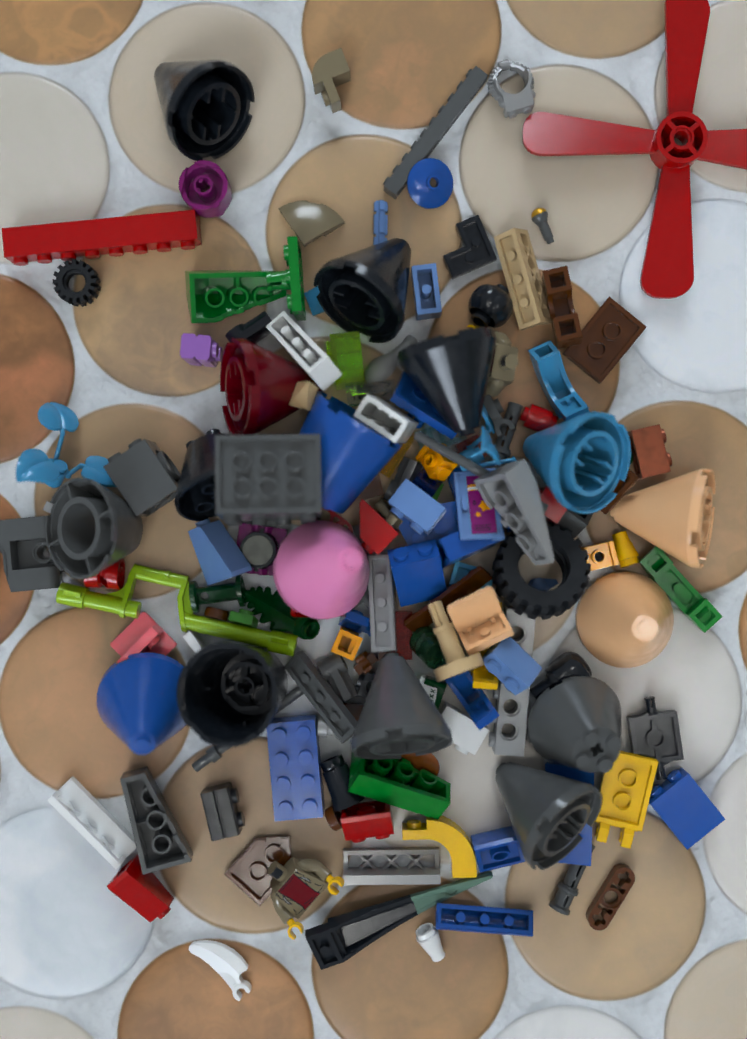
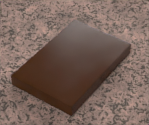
[562,297,646,384]

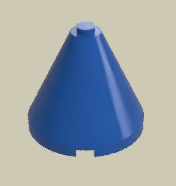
[96,652,186,755]

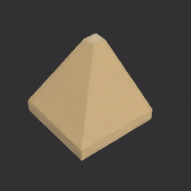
[289,381,319,411]

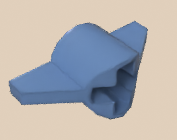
[528,578,558,591]

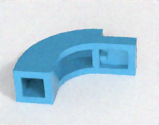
[528,340,589,421]

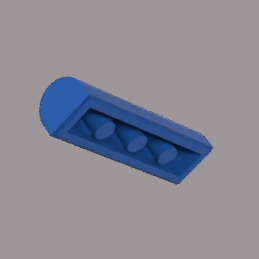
[435,903,533,937]

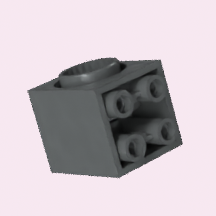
[103,439,180,517]

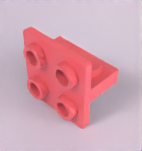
[110,611,177,663]

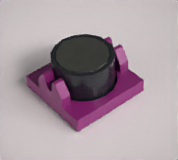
[236,523,288,576]

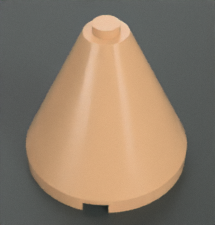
[610,468,716,569]
[575,571,674,668]

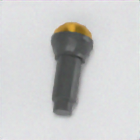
[531,208,554,244]

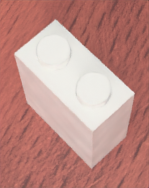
[353,394,419,444]

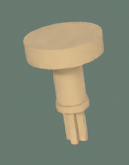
[427,600,485,682]

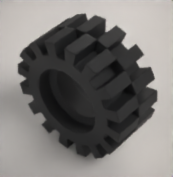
[53,259,101,307]

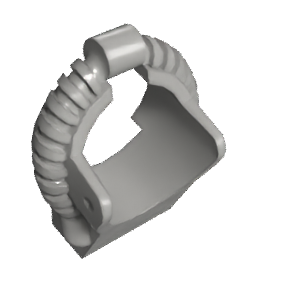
[487,59,536,118]

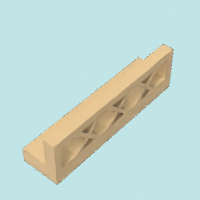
[494,228,551,330]

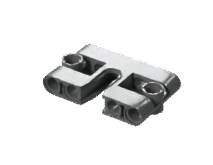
[0,516,61,592]

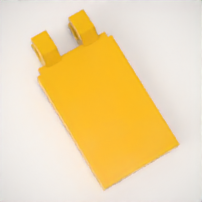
[595,751,658,849]

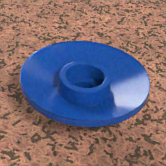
[407,158,453,209]

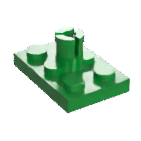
[266,236,306,321]

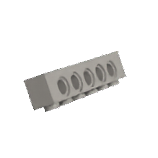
[489,606,536,757]

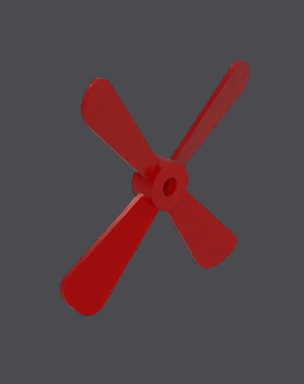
[522,0,747,299]

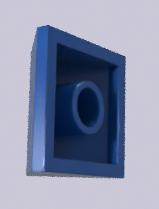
[471,826,526,873]

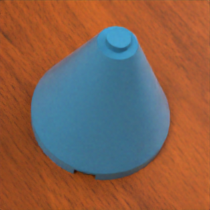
[523,411,631,514]

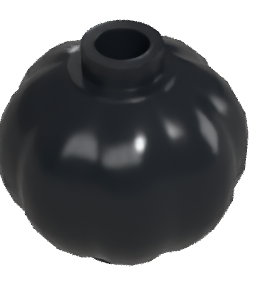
[468,284,513,328]

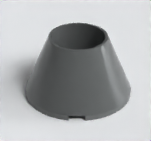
[45,478,143,579]

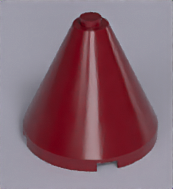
[220,338,325,435]

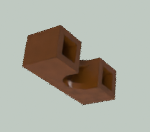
[542,266,582,349]

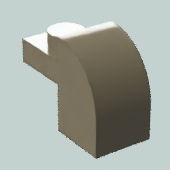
[312,48,351,113]

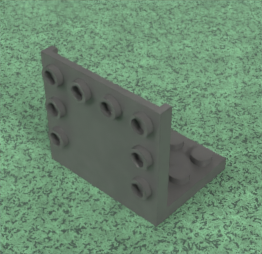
[215,434,322,526]

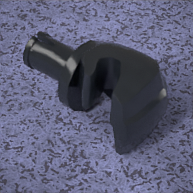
[530,651,592,700]

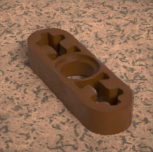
[586,863,635,930]

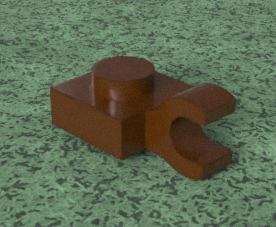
[353,650,378,675]

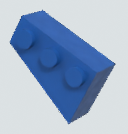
[398,501,467,545]

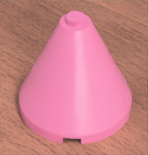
[273,521,370,620]

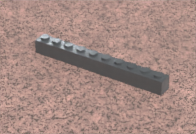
[383,66,488,200]

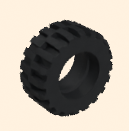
[492,522,591,620]

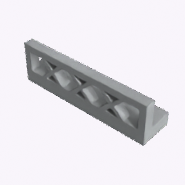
[343,847,441,885]

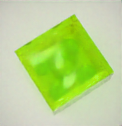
[326,331,365,390]

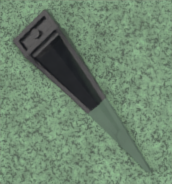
[305,872,493,970]

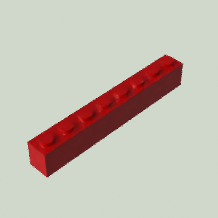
[2,210,202,266]

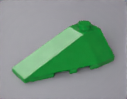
[185,270,286,324]

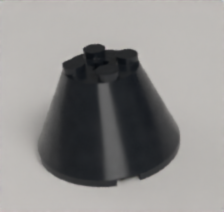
[174,429,228,522]

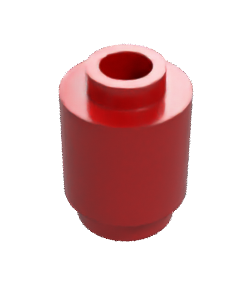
[520,404,558,432]

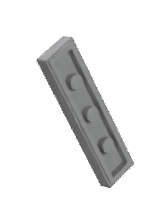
[367,554,397,653]

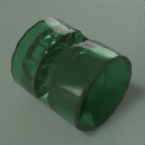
[409,626,447,670]

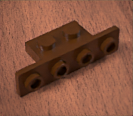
[404,566,493,634]

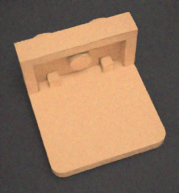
[446,586,515,656]

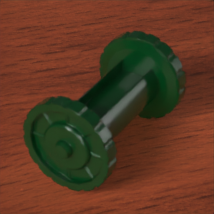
[189,575,246,613]

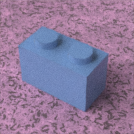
[411,263,442,321]
[388,478,446,535]
[482,637,542,696]

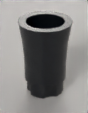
[320,754,365,812]

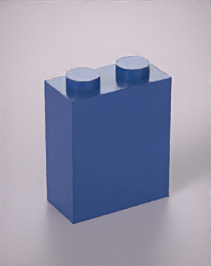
[436,529,504,568]
[387,539,447,607]
[649,767,725,850]

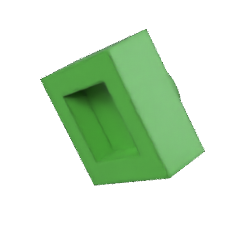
[228,609,259,628]

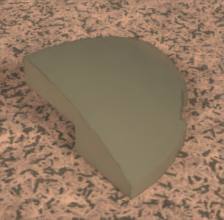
[279,201,345,247]

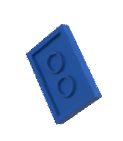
[390,370,457,440]

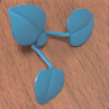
[16,402,116,488]
[459,405,517,472]

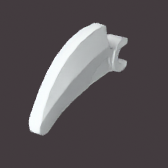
[189,940,252,1001]

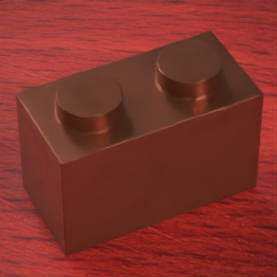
[628,424,672,479]

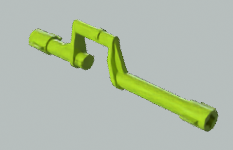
[56,564,298,657]

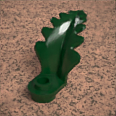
[243,586,320,640]

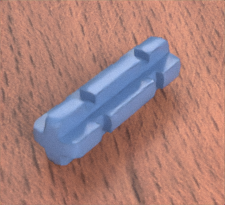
[373,200,388,245]

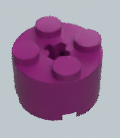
[179,160,232,218]

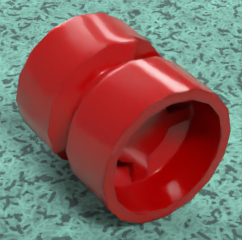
[83,559,126,590]

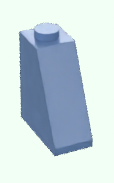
[188,519,252,586]

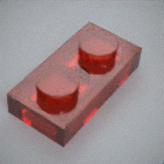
[389,611,412,660]

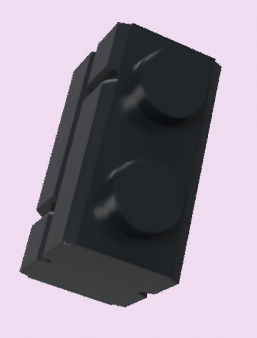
[200,782,245,841]

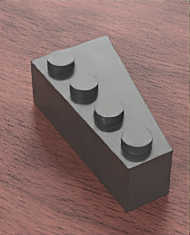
[120,767,193,875]

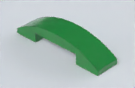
[639,546,723,633]

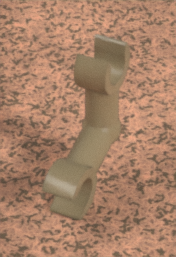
[374,498,403,529]

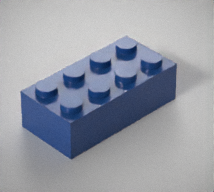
[267,714,325,822]

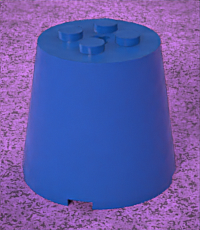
[299,391,403,513]

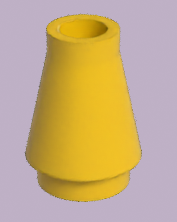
[612,531,639,568]

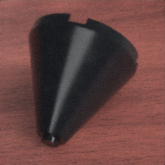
[154,60,255,161]
[314,238,411,343]
[397,327,496,437]

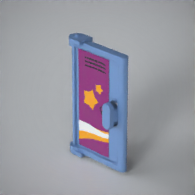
[453,468,505,541]

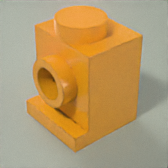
[415,443,458,482]
[580,540,619,571]
[331,626,363,661]

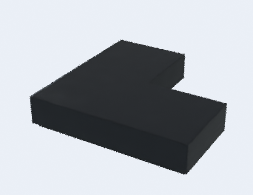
[443,215,497,279]

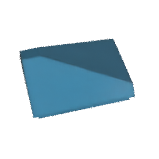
[304,286,325,316]

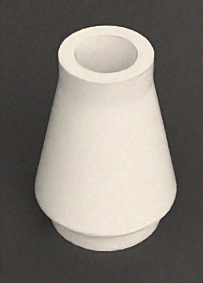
[416,923,445,962]

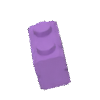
[180,333,223,368]

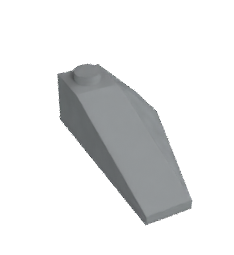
[474,459,555,565]

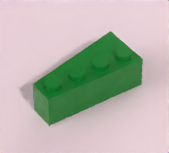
[348,753,451,820]

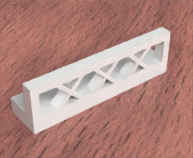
[47,776,136,869]

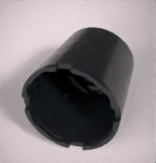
[177,642,288,747]

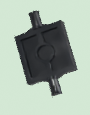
[627,696,684,780]

